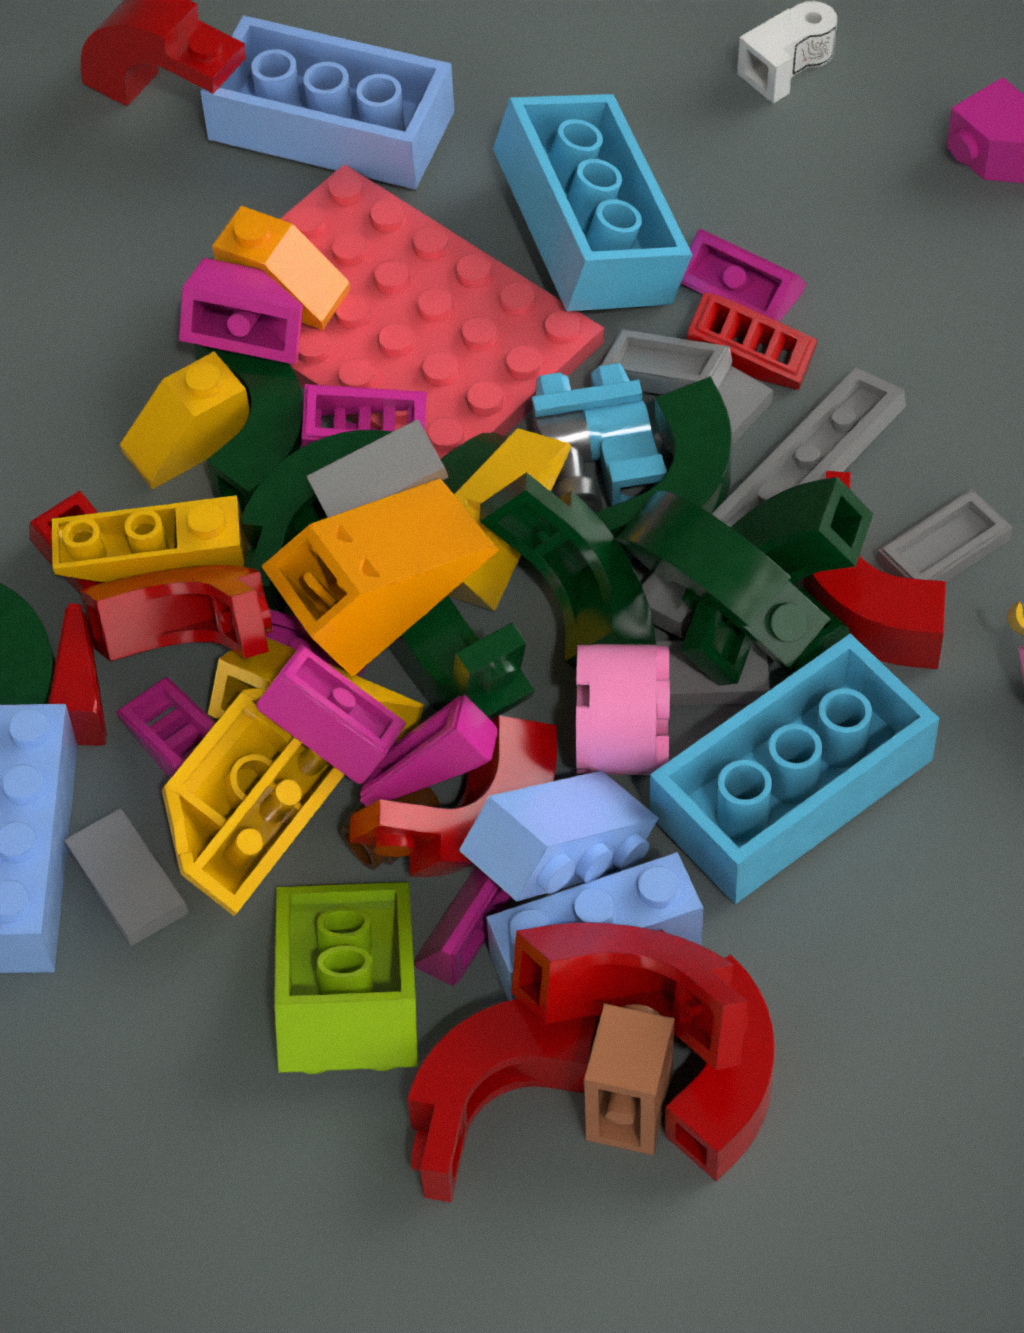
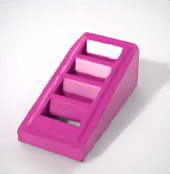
[301,384,427,448]
[116,677,216,779]
[359,694,498,807]

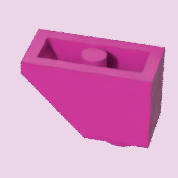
[946,77,1024,183]
[179,258,303,365]

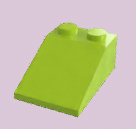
[275,882,418,1074]

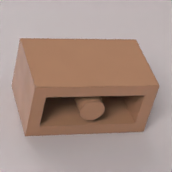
[584,1004,674,1156]

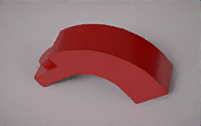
[80,0,246,107]
[797,470,946,669]
[80,565,273,661]
[349,715,557,878]
[511,923,749,1070]
[659,929,775,1182]
[407,999,600,1203]

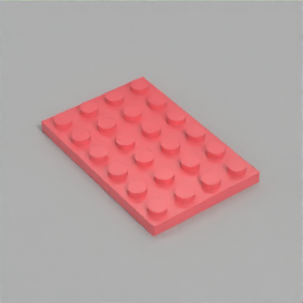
[280,165,604,459]

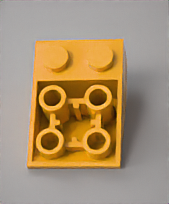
[261,478,499,677]

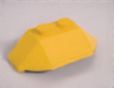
[162,686,345,916]

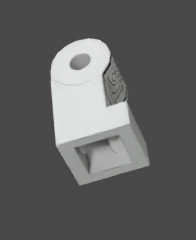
[737,1,838,104]

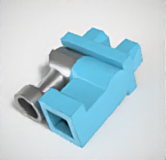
[532,363,667,513]

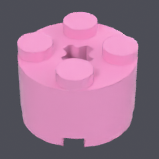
[576,644,670,775]

